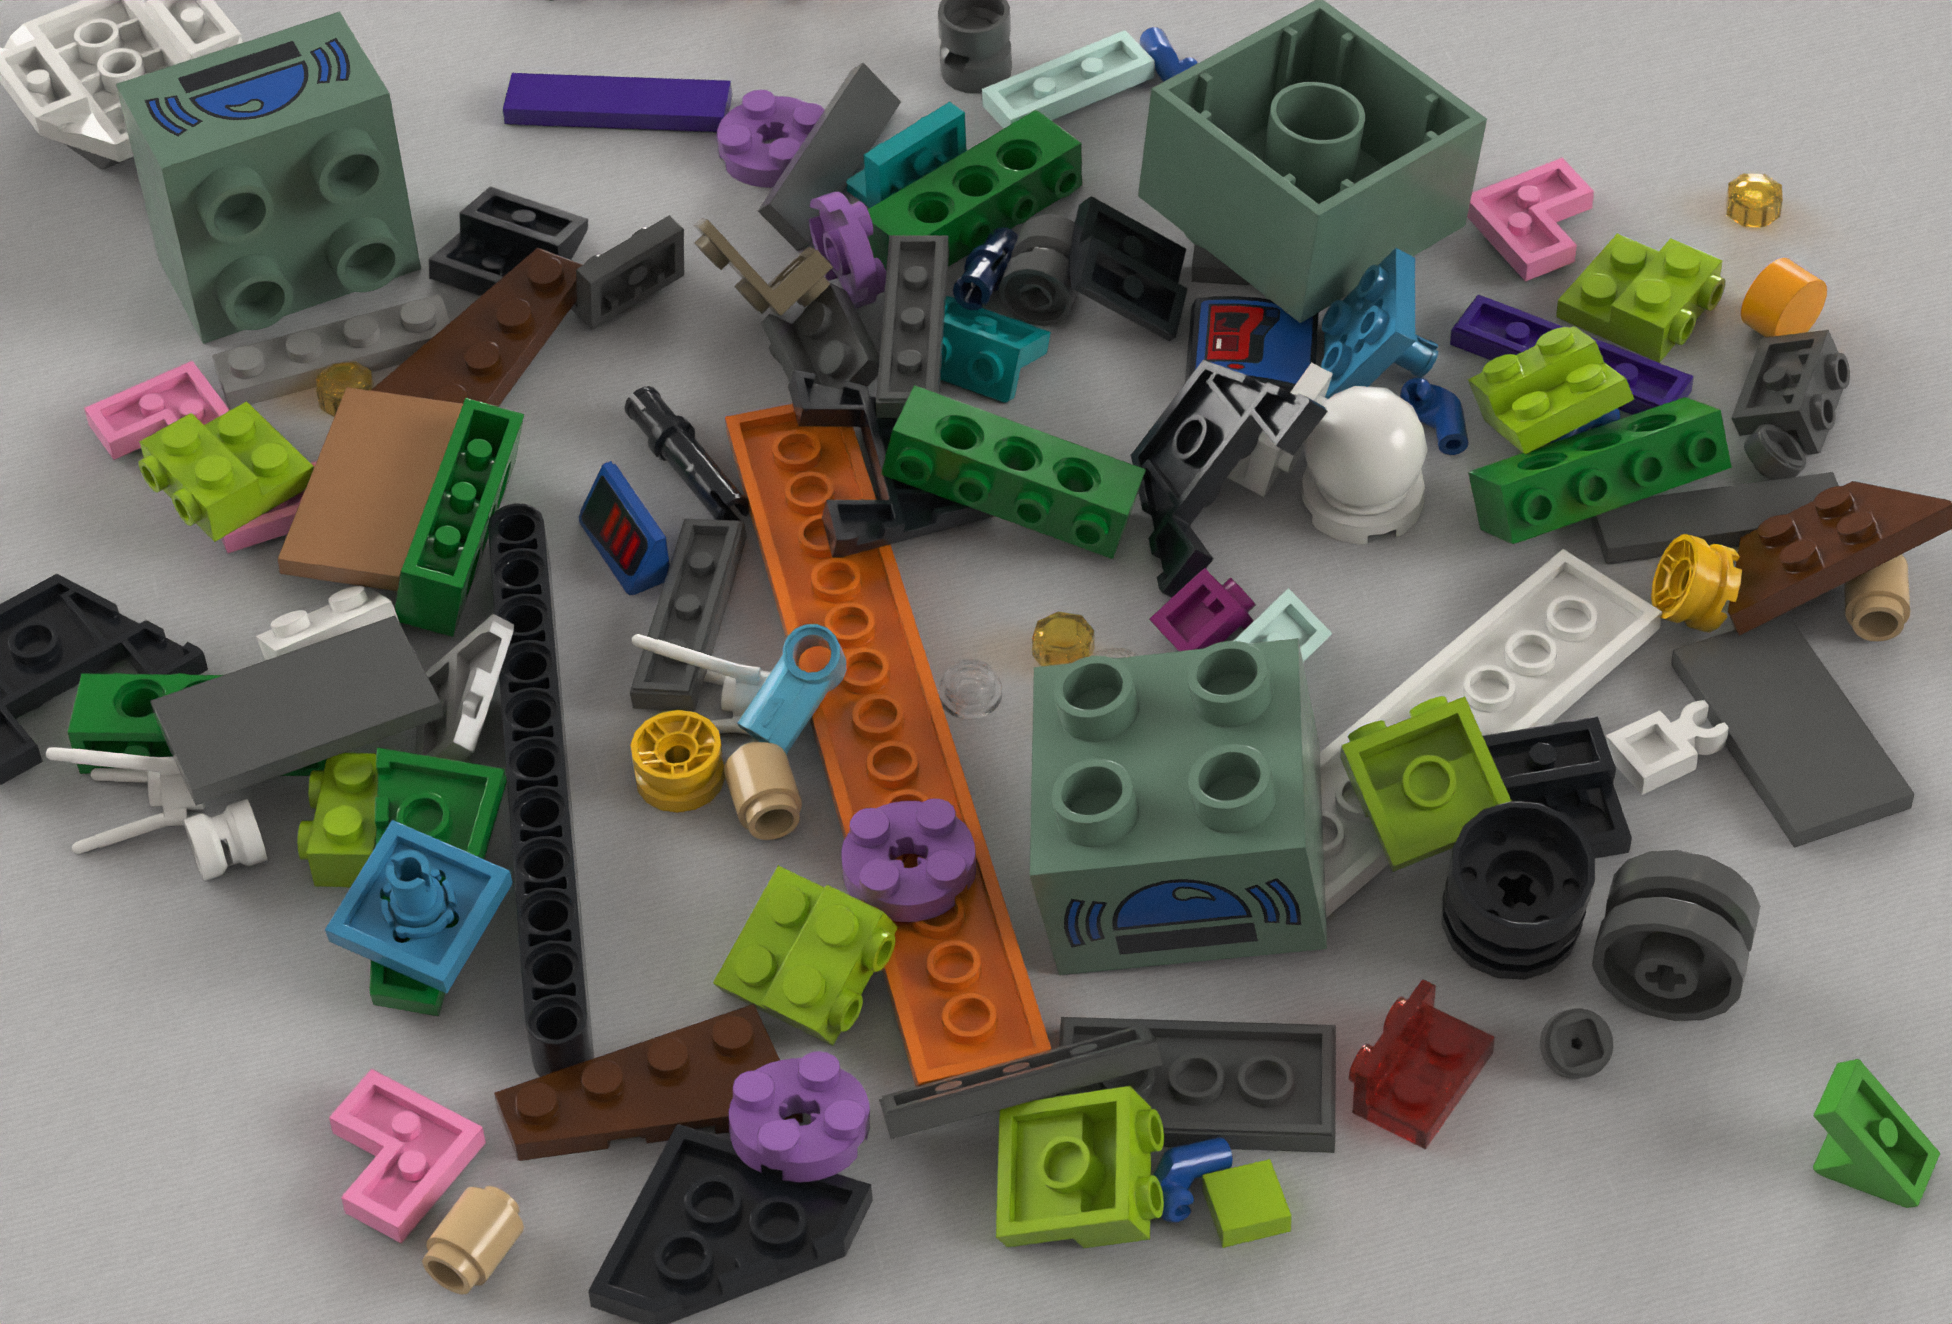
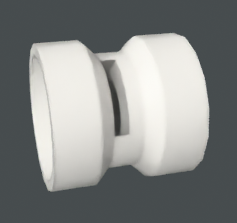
[183,799,267,881]

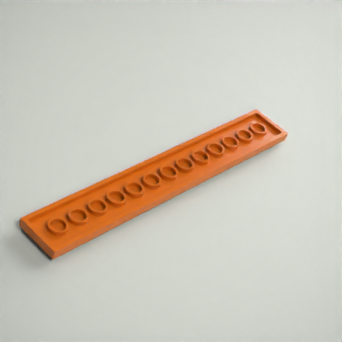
[725,404,1052,1087]

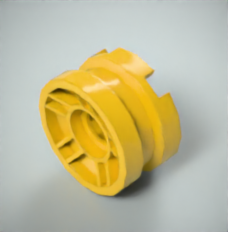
[1651,534,1742,633]
[630,710,725,813]

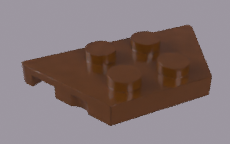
[1728,481,1952,636]

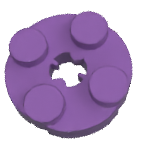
[717,89,825,188]
[809,191,886,309]
[841,798,976,922]
[729,1051,870,1182]

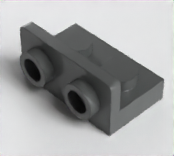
[571,215,684,330]
[761,283,879,392]
[1731,330,1850,454]

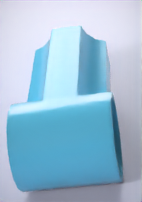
[737,624,847,755]

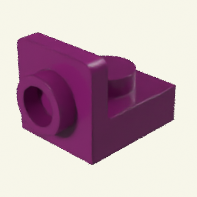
[1149,568,1256,651]

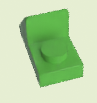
[1813,1059,1941,1208]

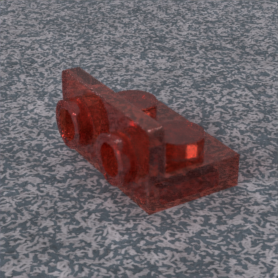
[1348,979,1495,1149]

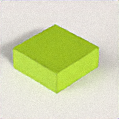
[1202,1159,1292,1248]

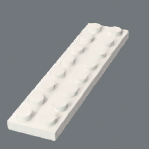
[1320,549,1662,918]

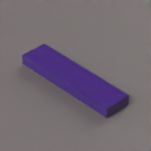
[502,73,732,132]
[1450,294,1694,415]

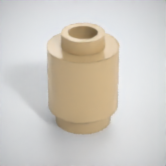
[1844,554,1910,641]
[724,742,802,840]
[422,1186,524,1295]

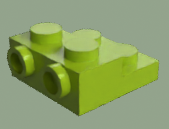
[1556,233,1726,363]
[1468,326,1634,454]
[138,401,314,542]
[1340,696,1511,872]
[297,753,378,888]
[713,865,898,1046]
[996,1086,1164,1248]

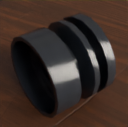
[1441,801,1595,980]

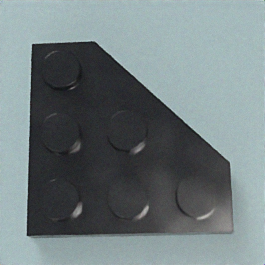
[588,1124,873,1324]

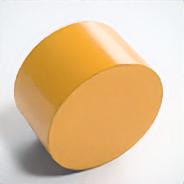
[1741,258,1827,337]

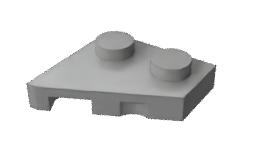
[415,614,514,762]

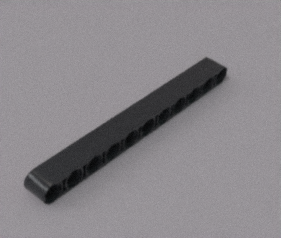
[488,503,594,1077]

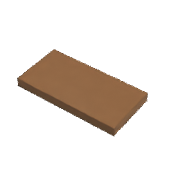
[278,387,463,591]

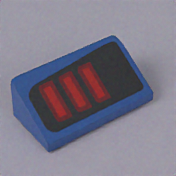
[579,461,670,595]

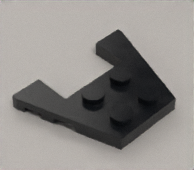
[1131,359,1328,598]
[789,371,995,557]
[0,574,208,785]

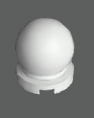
[1301,386,1428,545]

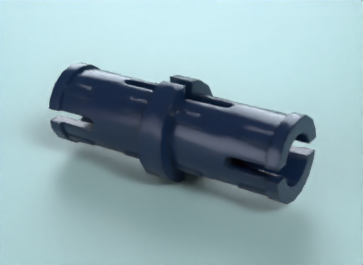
[953,227,1018,310]

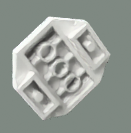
[0,0,243,170]

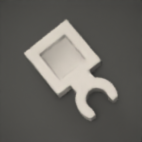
[1606,700,1729,795]

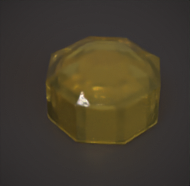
[1726,173,1783,227]
[316,361,375,417]
[1032,611,1095,666]

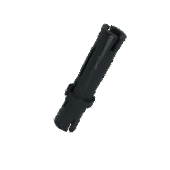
[624,386,749,521]

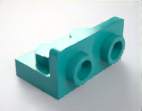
[846,102,967,208]
[940,295,1051,403]

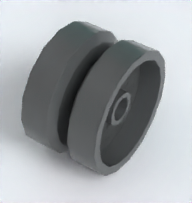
[1592,850,1760,1021]

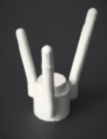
[631,634,771,735]
[46,747,205,854]

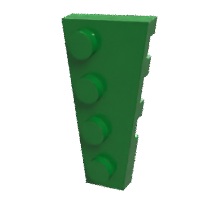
[369,747,507,1017]

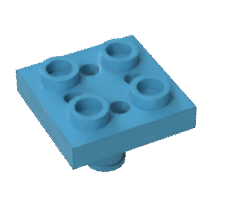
[1321,248,1438,399]
[325,820,513,993]

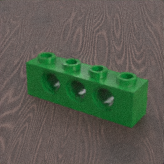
[867,110,1082,270]
[880,385,1146,559]
[1468,397,1732,544]
[395,398,525,637]
[67,673,327,776]

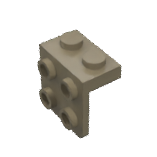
[694,218,833,316]

